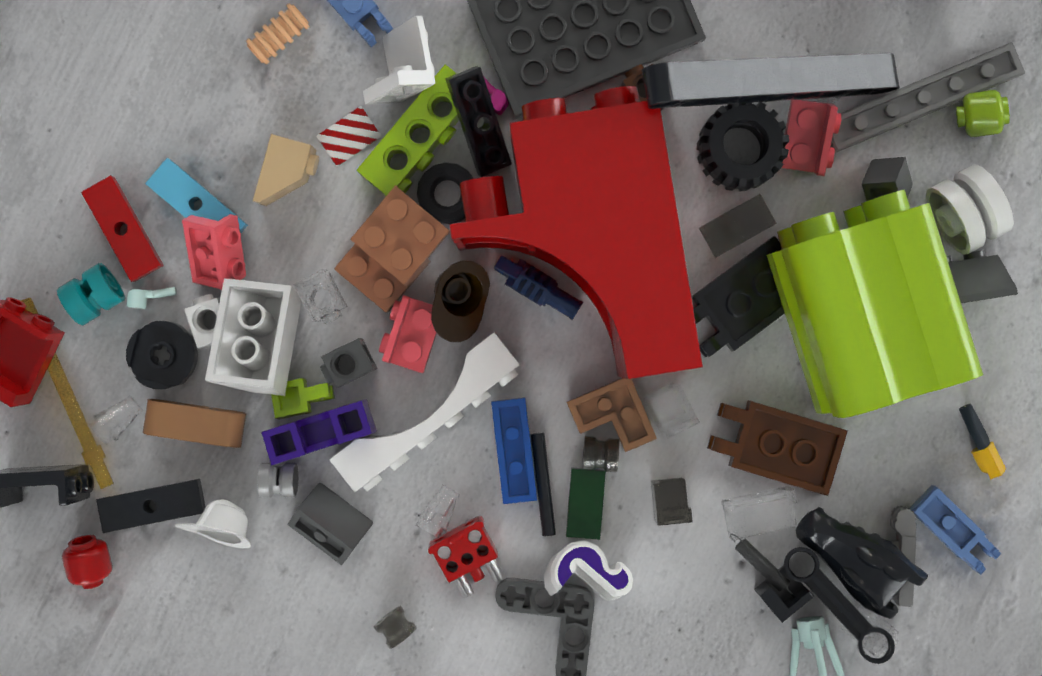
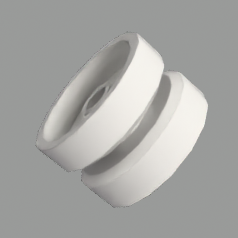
[926,164,1014,255]

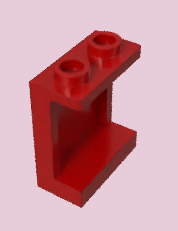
[0,297,65,407]

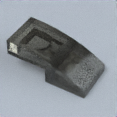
[699,194,777,258]

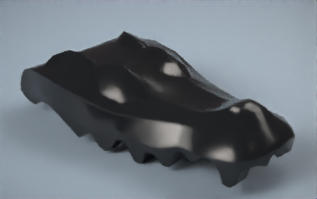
[796,507,928,619]

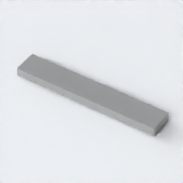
[831,42,1025,153]

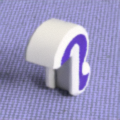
[544,541,633,601]

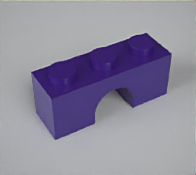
[261,399,377,466]

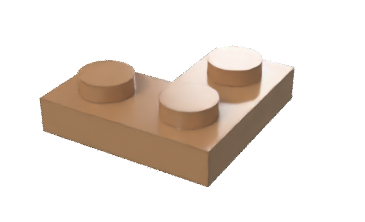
[567,378,657,452]

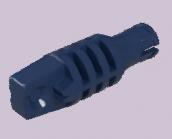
[494,255,583,320]

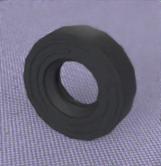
[417,162,474,224]

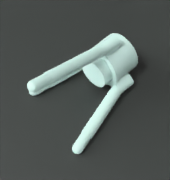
[789,616,845,676]

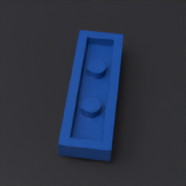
[491,397,537,504]

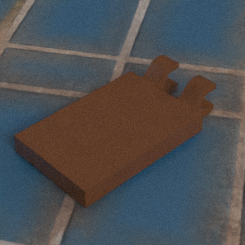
[707,400,848,496]

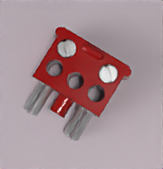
[428,516,504,598]

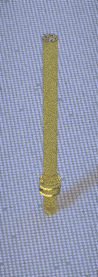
[21,298,114,489]

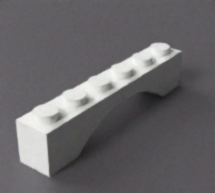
[329,332,520,492]

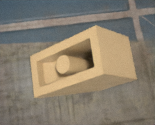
[253,134,319,206]

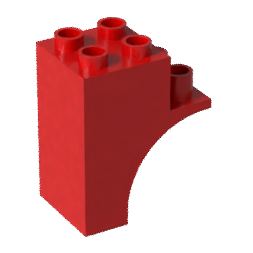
[450,86,703,379]

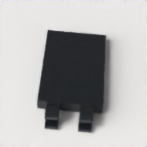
[691,236,785,357]

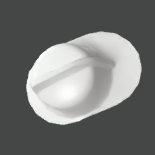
[175,499,251,549]

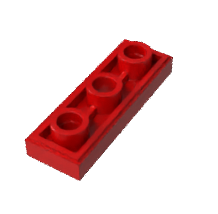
[81,175,164,282]

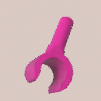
[484,77,509,115]

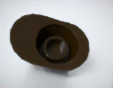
[431,260,490,342]

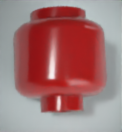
[62,535,113,589]

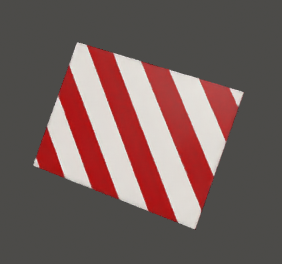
[316,106,382,166]

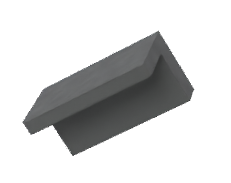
[287,483,373,565]

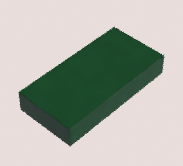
[566,467,606,540]

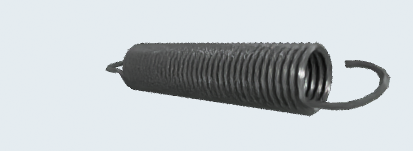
[730,534,795,596]

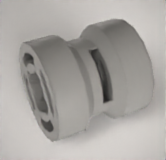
[258,463,299,497]

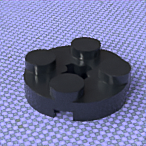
[126,321,198,389]

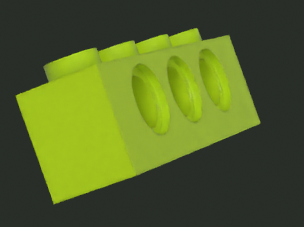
[356,64,459,196]

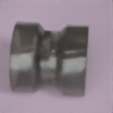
[582,436,620,473]

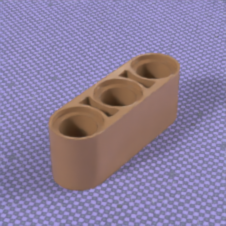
[143,399,246,448]

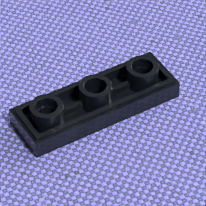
[445,66,512,177]
[96,478,206,533]

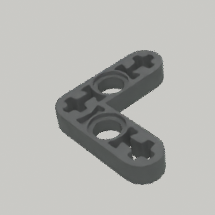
[495,578,594,676]

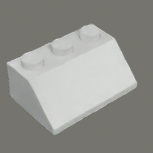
[205,278,302,396]

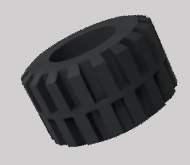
[696,102,789,192]

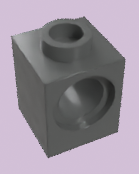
[320,338,378,388]

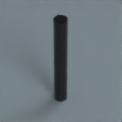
[531,433,556,536]

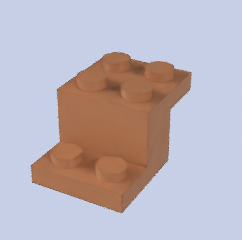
[334,185,450,313]

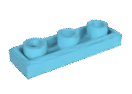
[145,158,248,233]

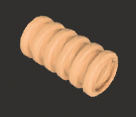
[246,3,310,65]

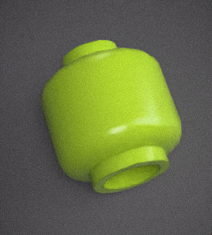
[956,90,1010,137]

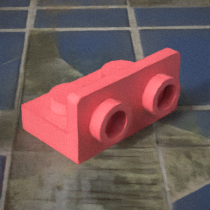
[782,99,841,176]
[182,214,246,290]
[379,295,437,373]

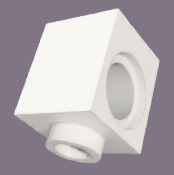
[184,294,220,348]

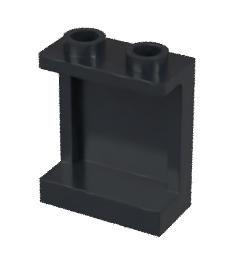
[0,464,94,508]

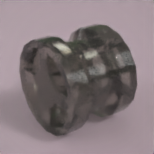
[373,605,417,649]

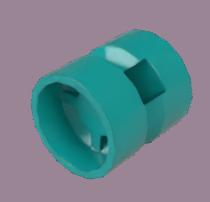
[57,263,125,326]

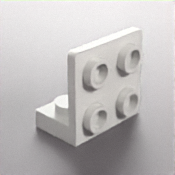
[363,16,436,105]

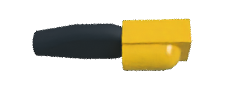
[959,404,1006,479]

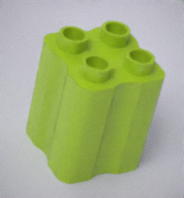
[767,189,984,418]

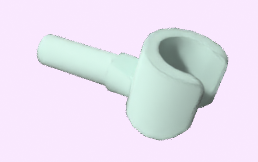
[127,287,177,309]

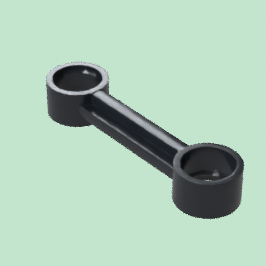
[784,547,895,664]

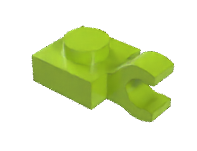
[271,378,335,420]

